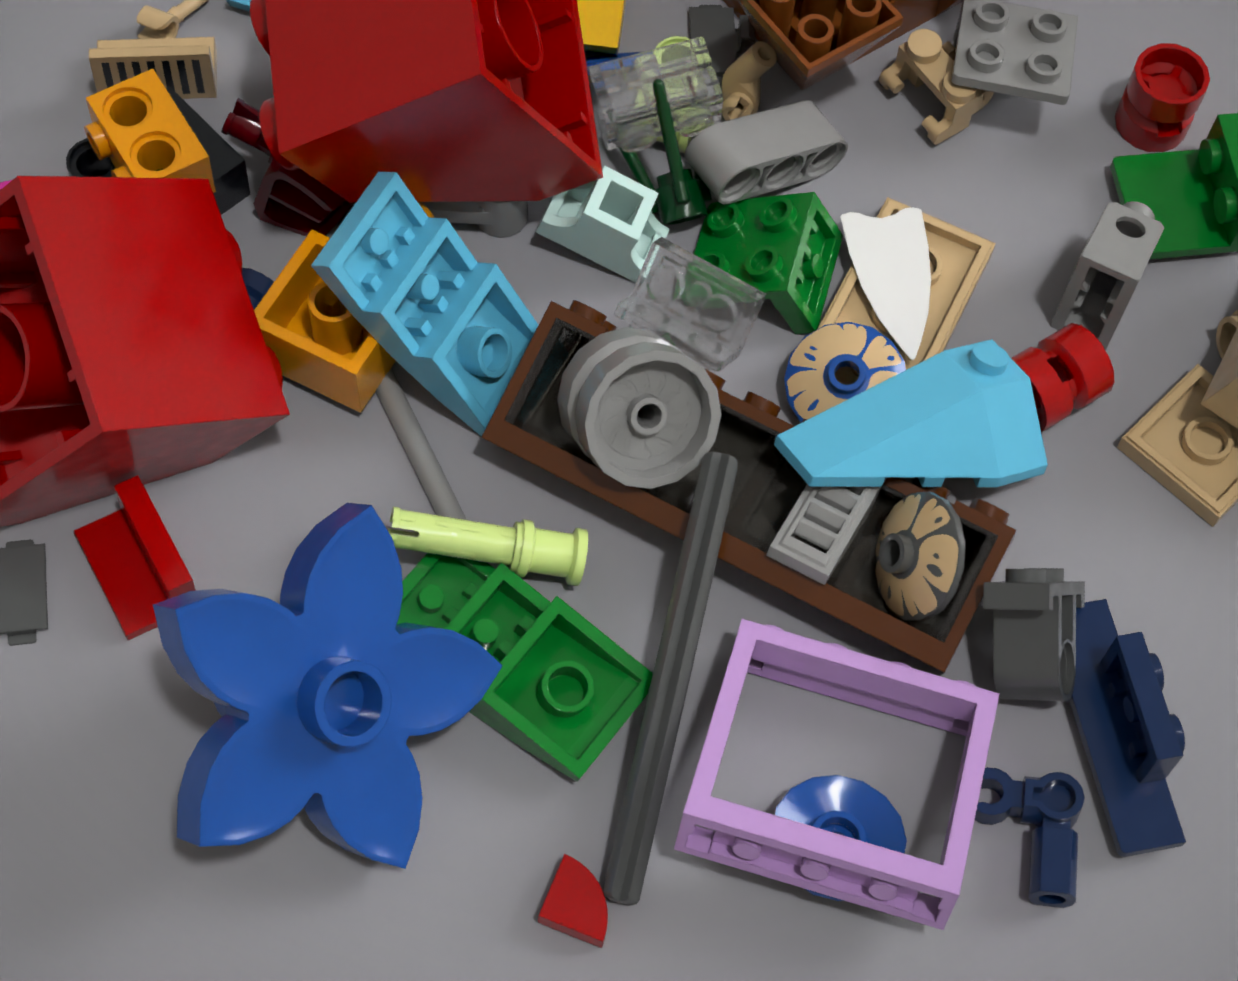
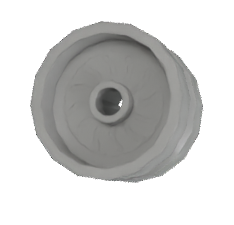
[557,327,721,489]

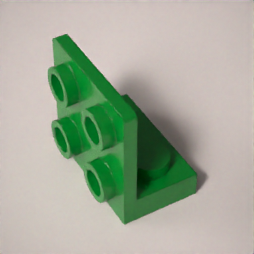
[1110,113,1238,260]
[681,192,843,334]

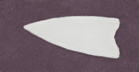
[840,207,931,360]

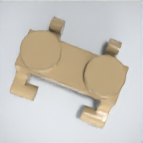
[879,29,994,145]

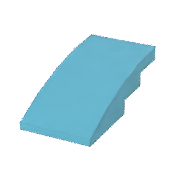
[311,171,554,437]

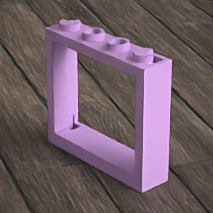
[674,619,1000,930]

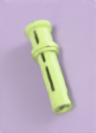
[388,507,588,586]

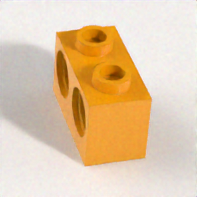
[84,68,216,193]

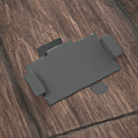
[689,5,756,85]
[0,539,48,646]

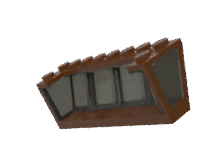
[481,300,1016,673]

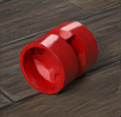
[1115,43,1210,152]
[1011,323,1115,432]

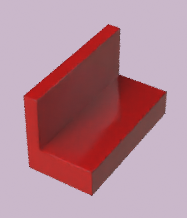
[74,475,196,641]

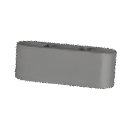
[684,100,848,204]

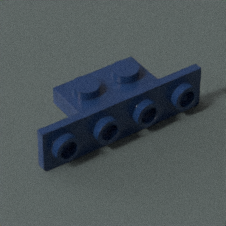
[1069,599,1186,857]

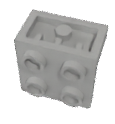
[951,0,1078,105]

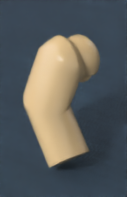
[721,41,777,121]

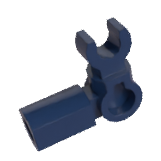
[975,767,1085,908]

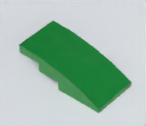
[397,553,653,782]

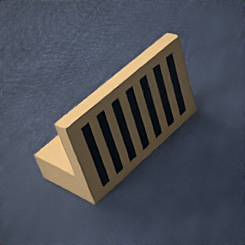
[89,37,217,99]

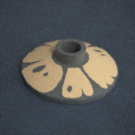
[874,492,965,621]

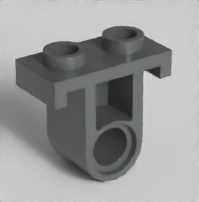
[983,568,1085,702]

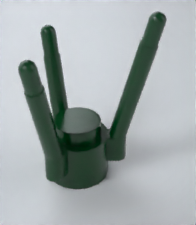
[607,79,712,226]

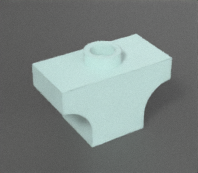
[535,165,670,286]

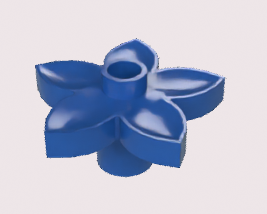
[153,503,503,869]

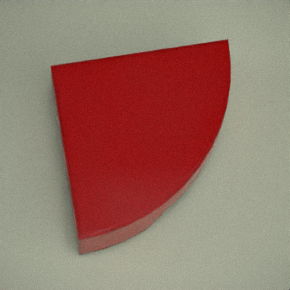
[538,854,608,948]

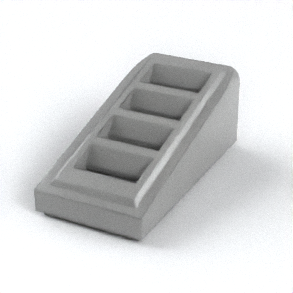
[766,484,881,585]

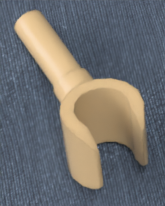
[137,0,209,39]

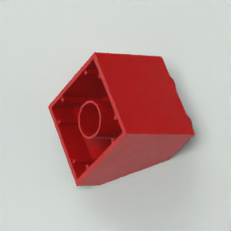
[250,0,603,203]
[0,176,290,527]

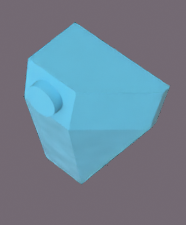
[774,339,1048,487]

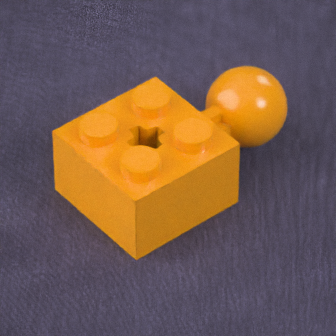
[254,202,435,413]

